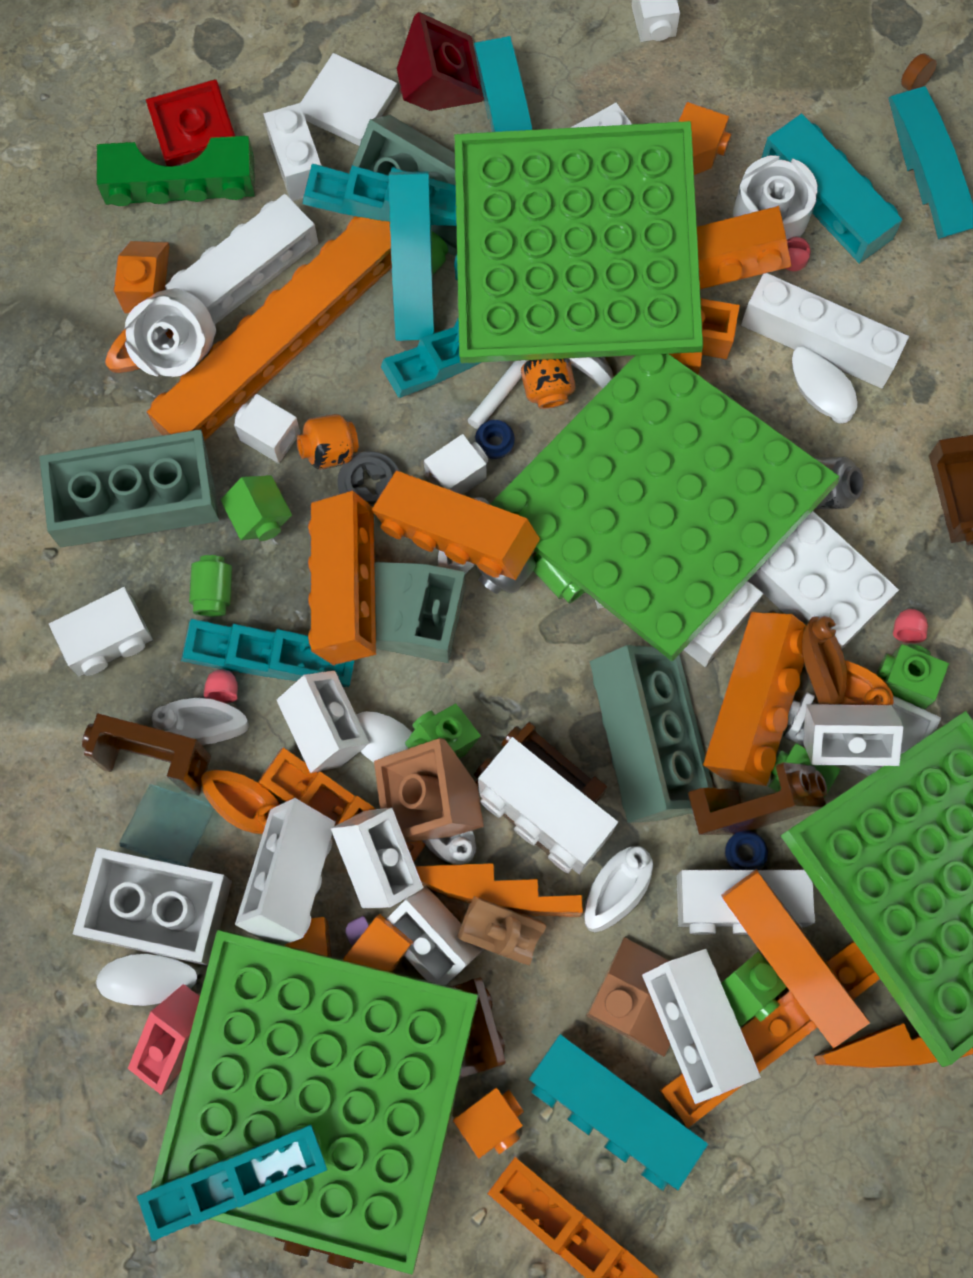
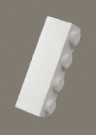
[165,194,319,324]
[741,273,909,389]

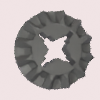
[337,451,399,507]

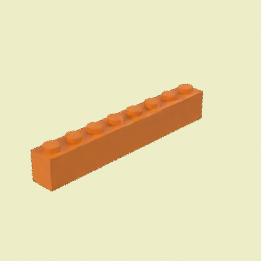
[147,216,392,441]

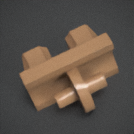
[457,896,547,966]

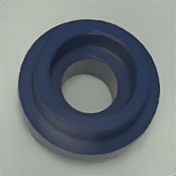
[475,420,515,459]
[725,831,768,870]

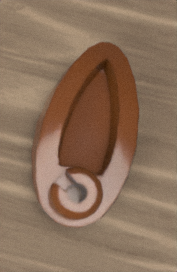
[802,616,847,705]

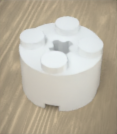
[733,156,817,240]
[124,288,216,377]

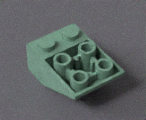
[375,562,466,664]

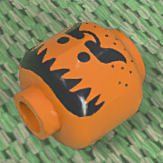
[521,358,576,409]
[297,414,359,470]

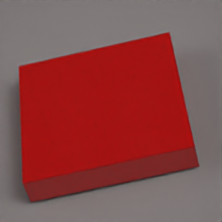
[145,79,235,167]

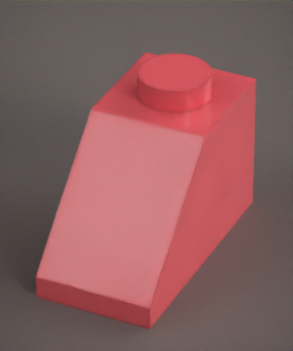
[128,984,200,1095]

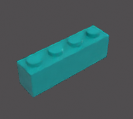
[761,113,903,264]
[528,1034,708,1191]

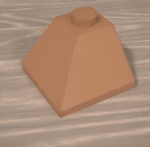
[374,738,484,842]
[586,937,670,1057]

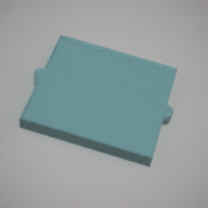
[119,784,215,867]

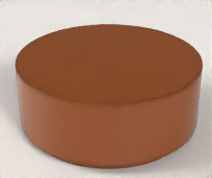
[901,53,937,91]

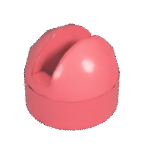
[785,237,811,271]
[893,609,928,643]
[204,669,238,703]

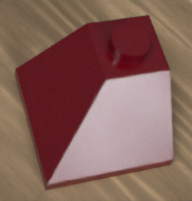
[396,12,484,111]

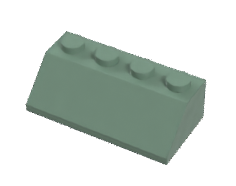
[349,115,457,257]
[39,429,219,548]
[589,645,713,823]

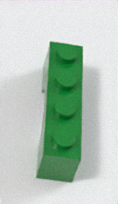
[97,136,255,206]

